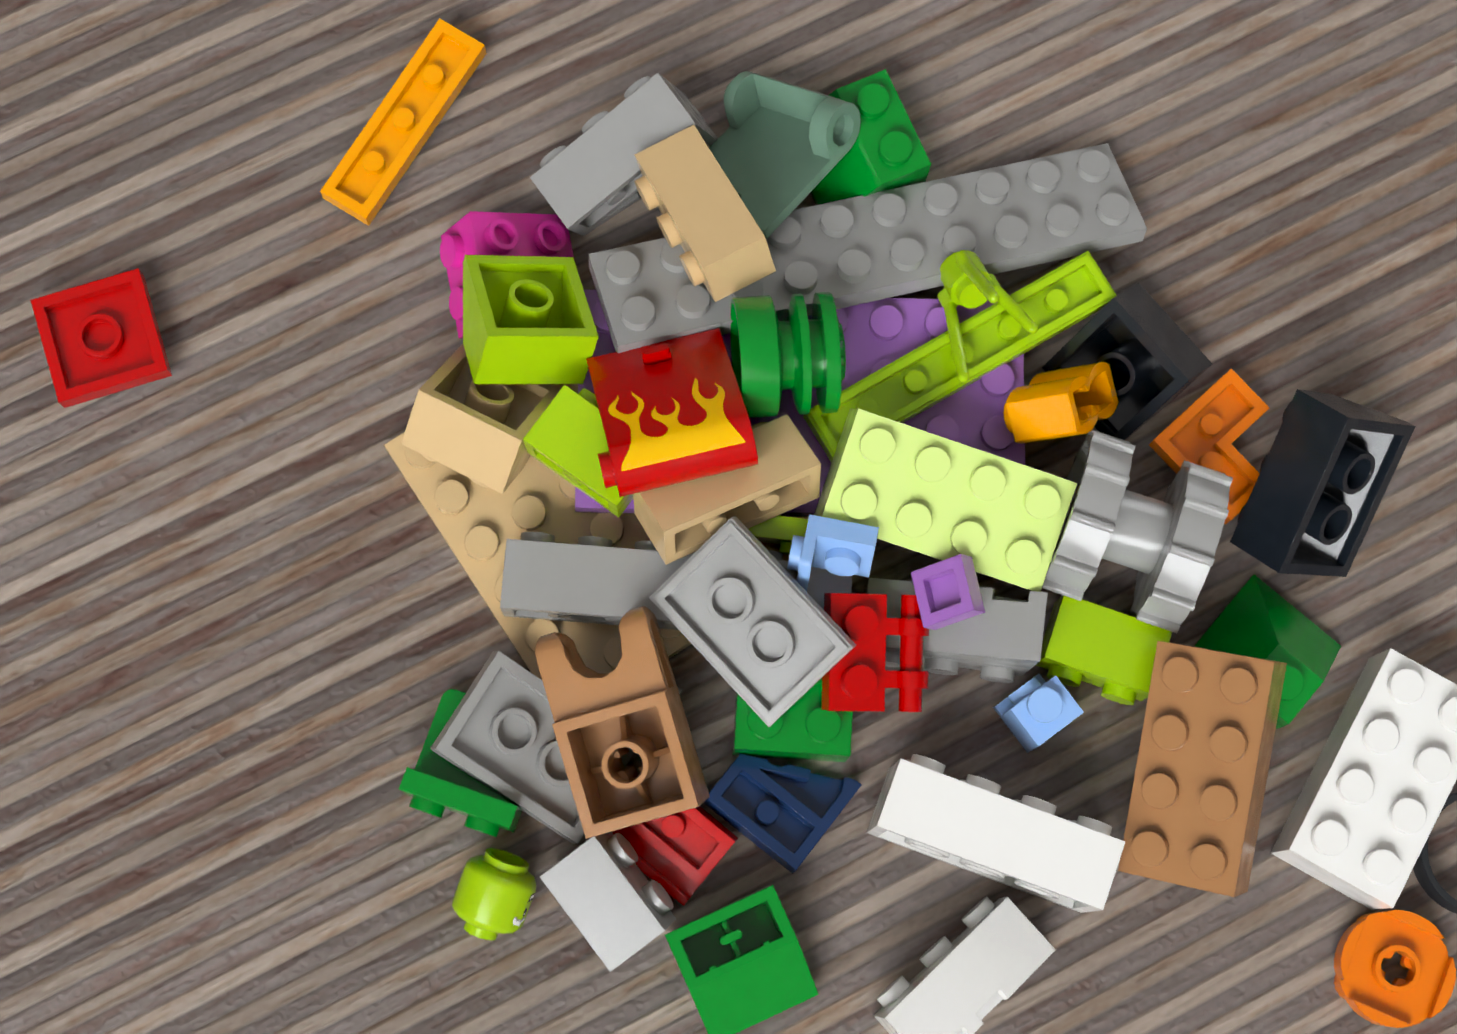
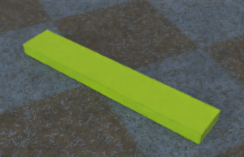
[803,251,1117,463]

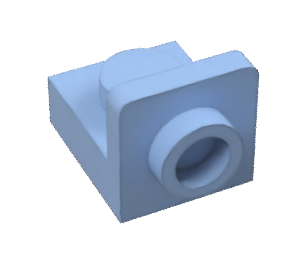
[787,514,879,592]

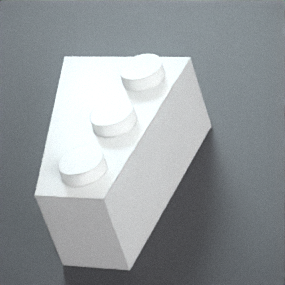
[873,897,1056,1034]

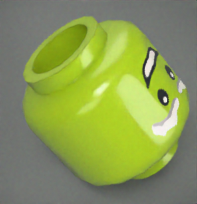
[452,848,536,940]

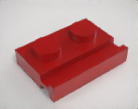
[612,806,738,906]

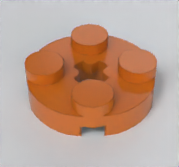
[1334,910,1456,1028]

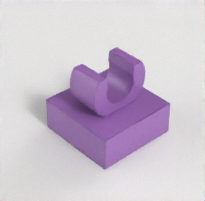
[911,554,985,630]

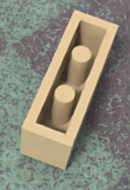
[634,125,776,302]
[633,414,821,565]

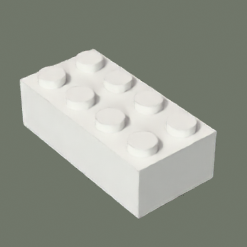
[1271,648,1457,910]
[866,754,1125,913]

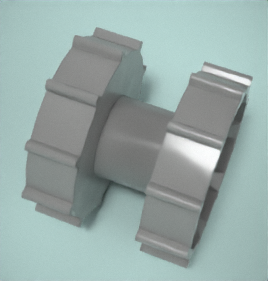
[1042,430,1233,633]

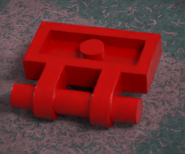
[821,593,929,712]

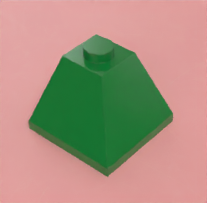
[1194,574,1341,729]

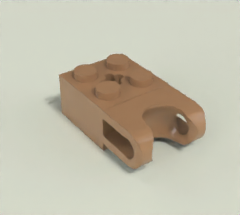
[535,606,710,839]

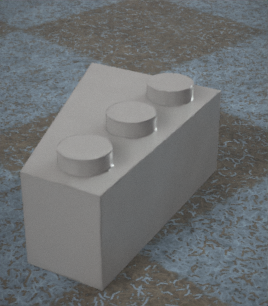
[530,73,718,236]
[863,578,1048,683]

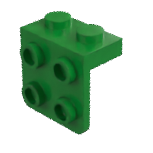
[399,689,522,838]

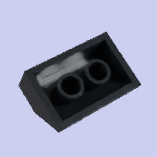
[1230,389,1416,577]

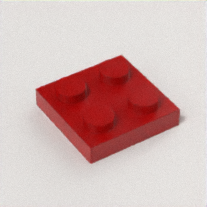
[31,268,172,408]

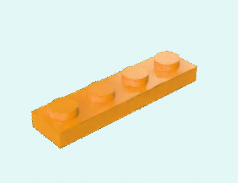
[320,18,487,226]

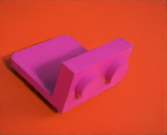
[440,211,574,339]

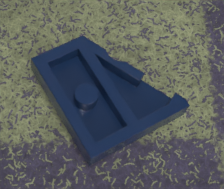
[704,754,861,874]

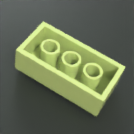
[814,408,1077,592]

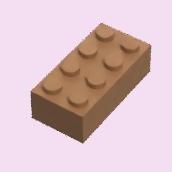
[1118,641,1287,897]

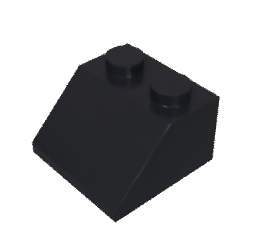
[1042,283,1212,440]

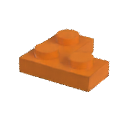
[1149,368,1270,525]

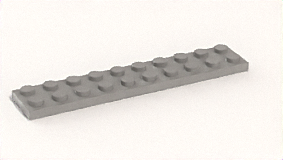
[589,143,1147,353]

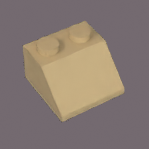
[401,344,561,494]

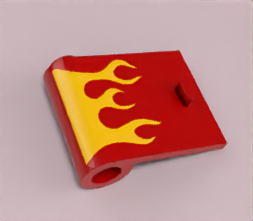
[586,328,758,497]

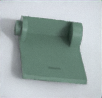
[709,71,861,239]

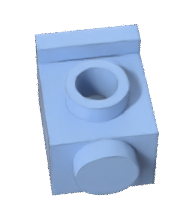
[993,674,1084,753]

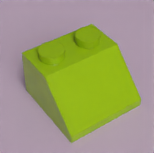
[463,255,599,384]

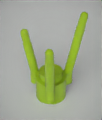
[937,250,1038,383]

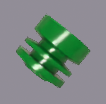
[730,292,846,418]

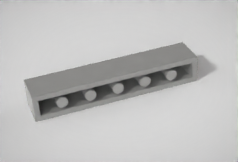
[500,532,852,630]

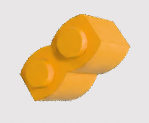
[1003,362,1118,444]

